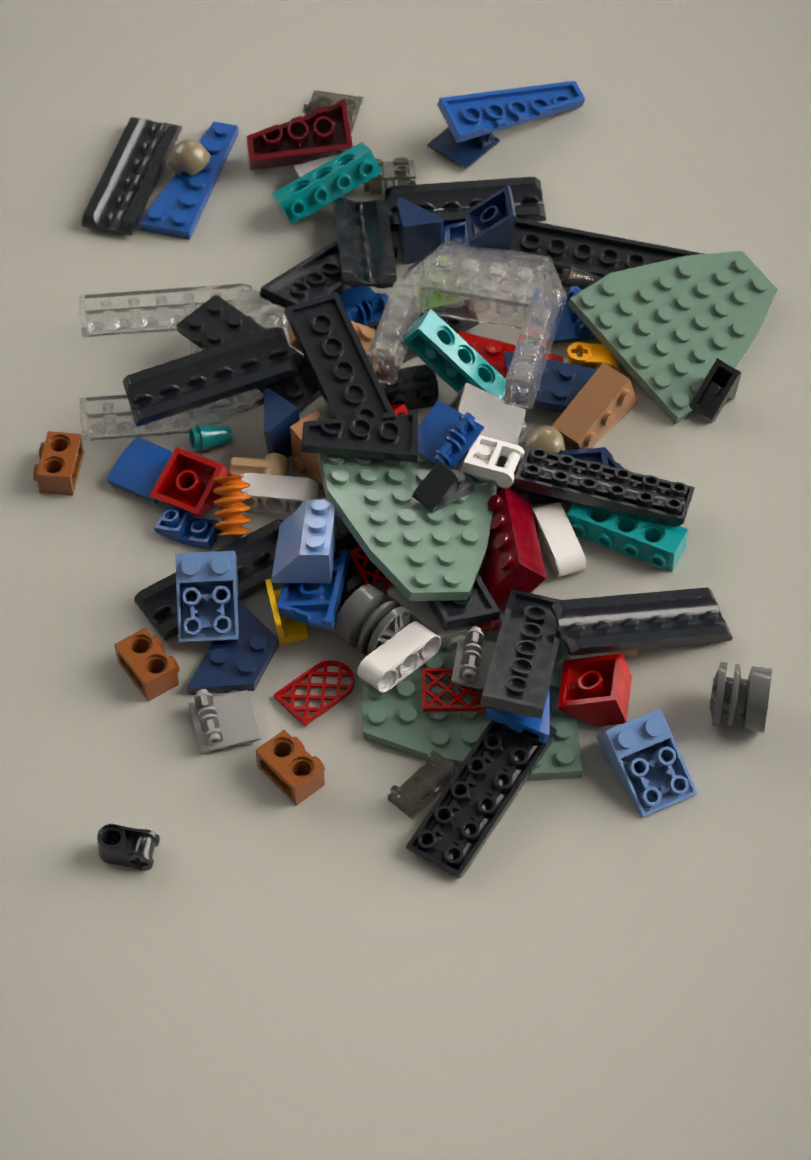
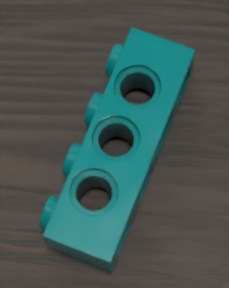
[272,142,382,225]
[402,309,511,399]
[567,502,688,572]

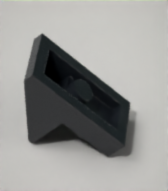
[689,358,742,422]
[412,461,476,513]

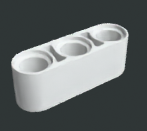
[240,473,319,515]
[532,502,586,577]
[357,621,441,693]

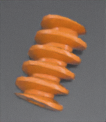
[213,476,251,535]

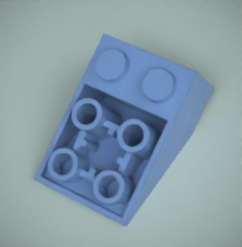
[175,551,239,643]
[596,708,698,817]

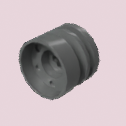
[334,584,414,656]
[709,662,772,732]

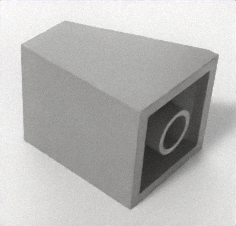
[449,383,527,467]

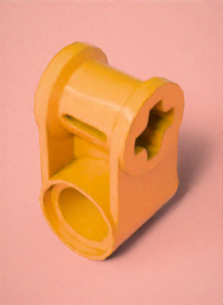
[567,342,619,372]

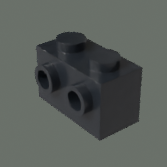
[378,364,438,411]

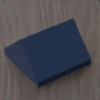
[465,185,516,250]
[397,197,444,265]
[264,388,300,458]

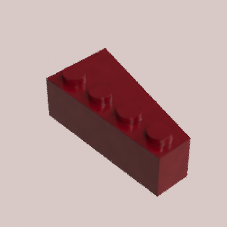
[246,98,353,170]
[482,488,546,613]

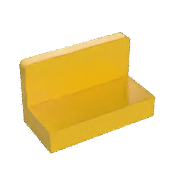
[265,578,309,646]

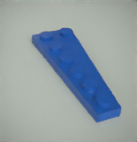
[437,81,585,142]
[140,121,239,240]

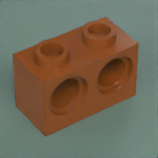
[33,431,84,496]
[114,628,180,702]
[255,730,325,806]

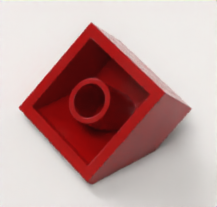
[150,447,232,517]
[557,653,632,727]

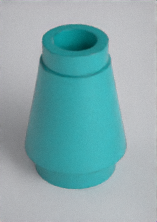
[189,424,232,452]

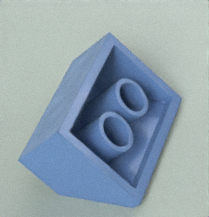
[271,500,338,583]

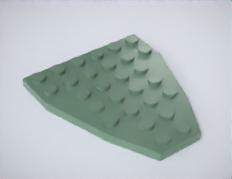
[568,251,778,424]
[317,451,497,601]
[360,629,582,781]

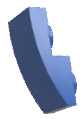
[154,507,221,550]

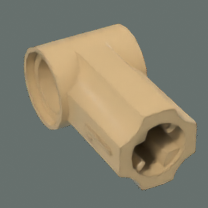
[230,453,289,476]

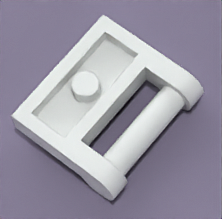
[462,435,525,488]

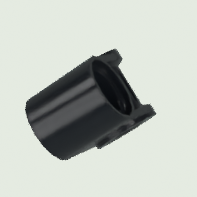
[97,824,160,871]

